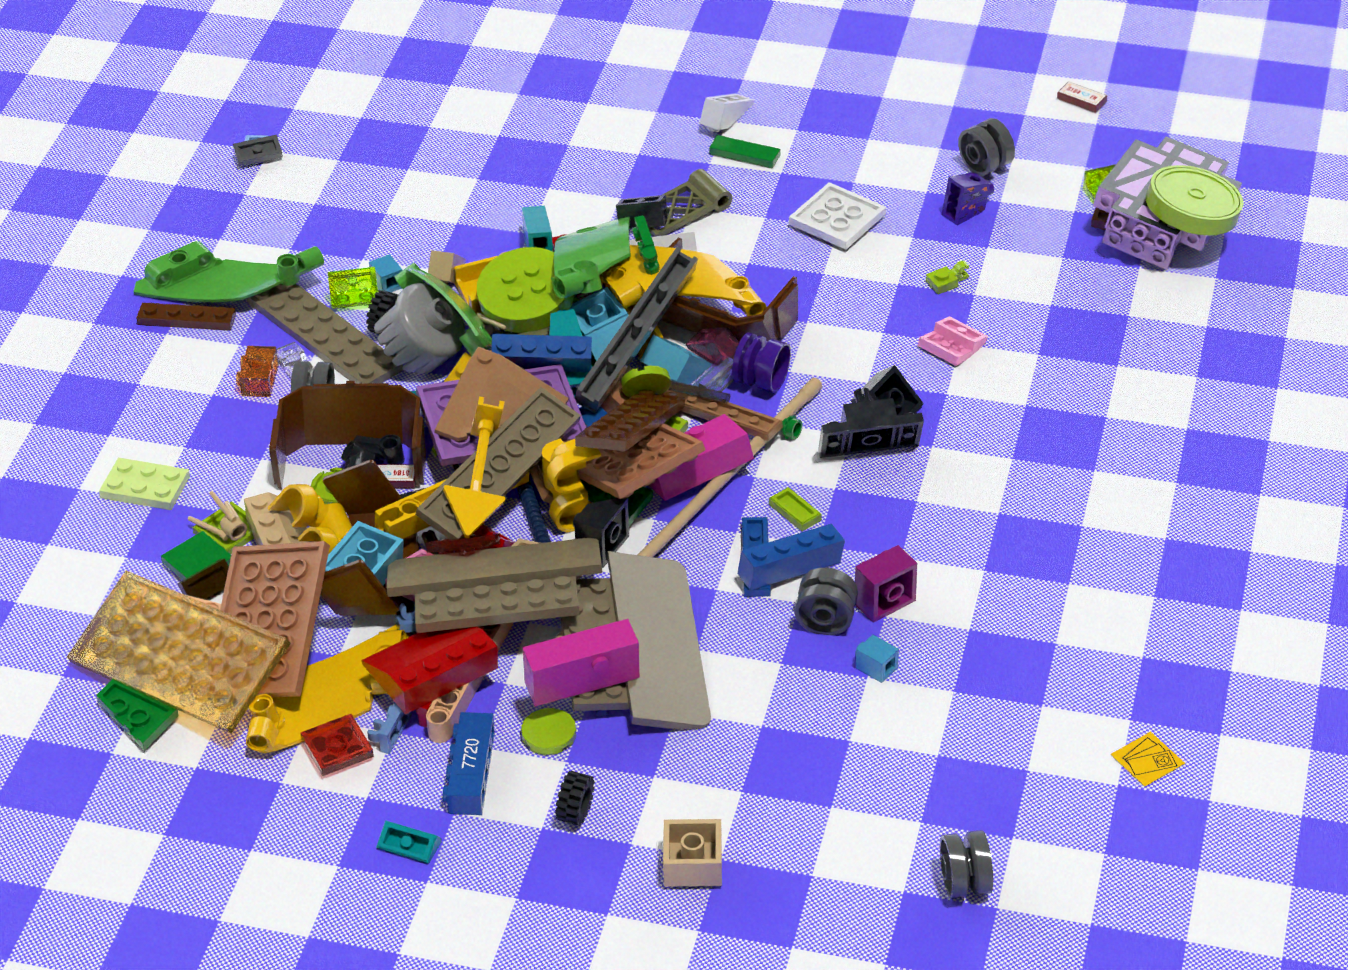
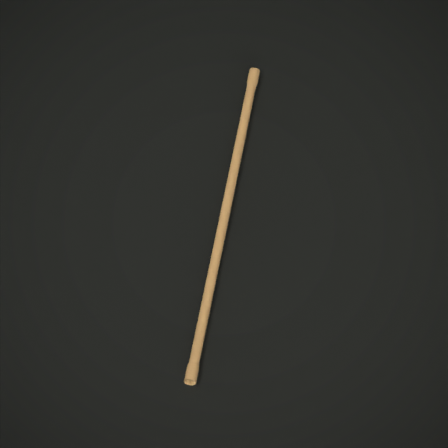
[554,378,823,639]

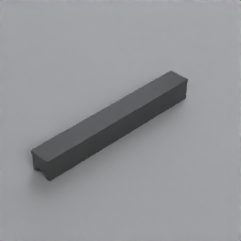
[575,246,698,414]

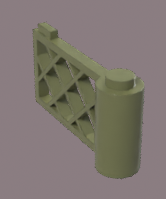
[648,169,733,237]

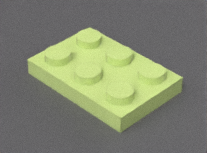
[99,457,190,510]

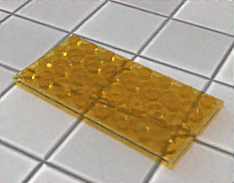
[66,570,291,734]

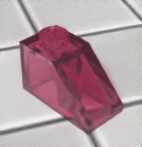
[685,327,739,367]

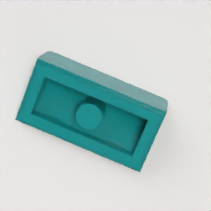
[376,820,442,863]

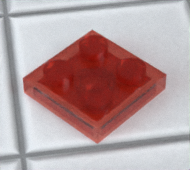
[426,533,501,555]
[300,714,374,776]

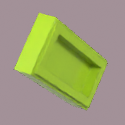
[769,487,822,531]

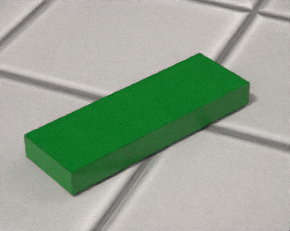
[709,135,781,168]

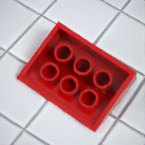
[361,626,498,714]

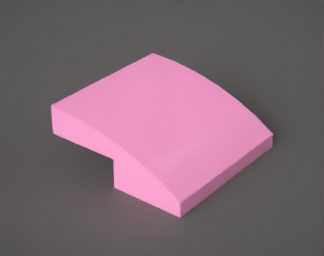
[917,316,988,366]

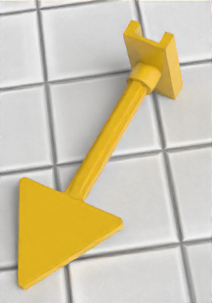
[443,396,506,538]

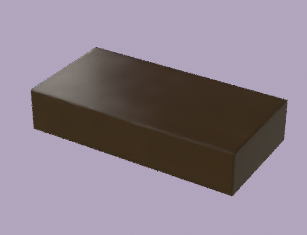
[177,558,229,600]

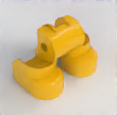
[542,438,601,532]
[267,484,352,555]

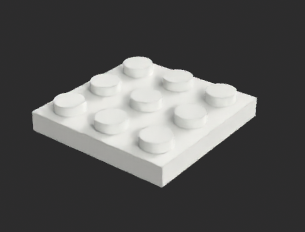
[789,182,886,249]

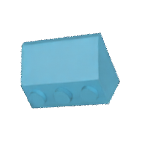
[325,521,404,585]

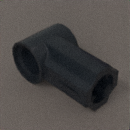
[354,434,405,464]
[341,440,375,469]

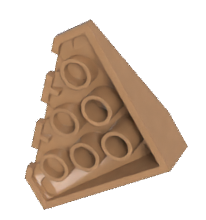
[434,347,569,442]

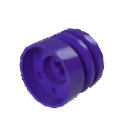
[732,332,791,393]

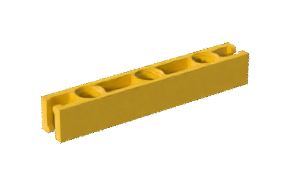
[375,472,529,539]

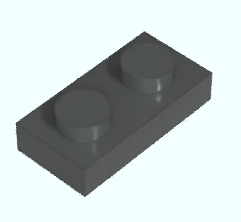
[233,134,283,167]

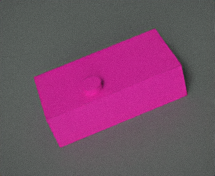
[649,414,754,501]
[522,619,640,707]

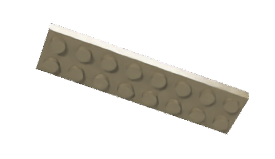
[247,284,403,384]
[415,387,581,545]

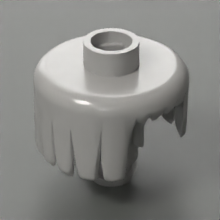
[374,283,465,374]

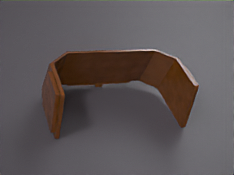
[662,237,798,347]
[269,381,426,489]
[320,460,420,616]

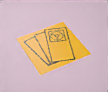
[1110,731,1185,786]

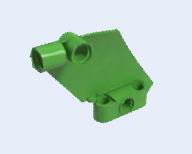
[551,217,631,299]
[133,241,324,302]
[394,262,492,356]

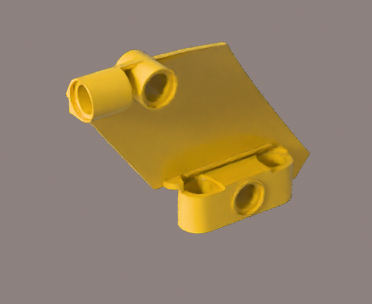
[599,245,767,316]
[246,624,410,754]

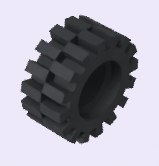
[366,290,399,334]
[555,771,595,826]

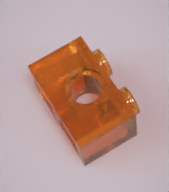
[236,346,279,397]

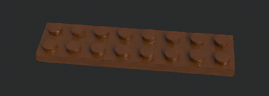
[575,390,685,451]

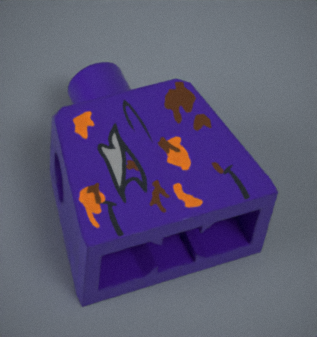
[942,173,994,225]

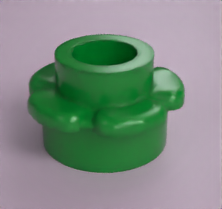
[781,416,803,439]

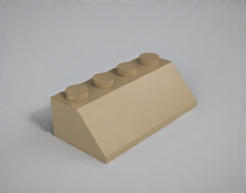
[244,492,313,545]

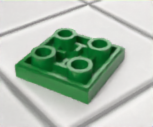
[161,531,231,580]

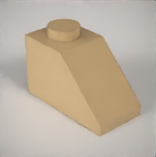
[428,250,466,285]

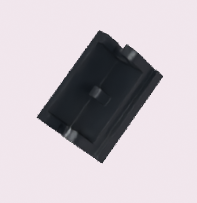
[615,195,668,229]

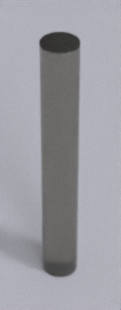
[668,380,730,403]

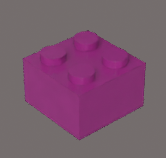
[855,545,918,623]

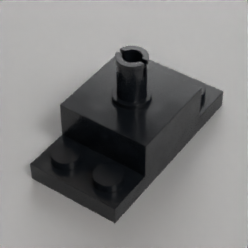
[818,388,924,458]

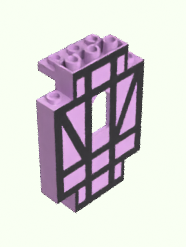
[1093,136,1242,270]

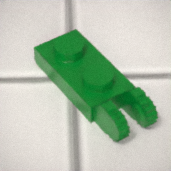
[632,215,660,275]

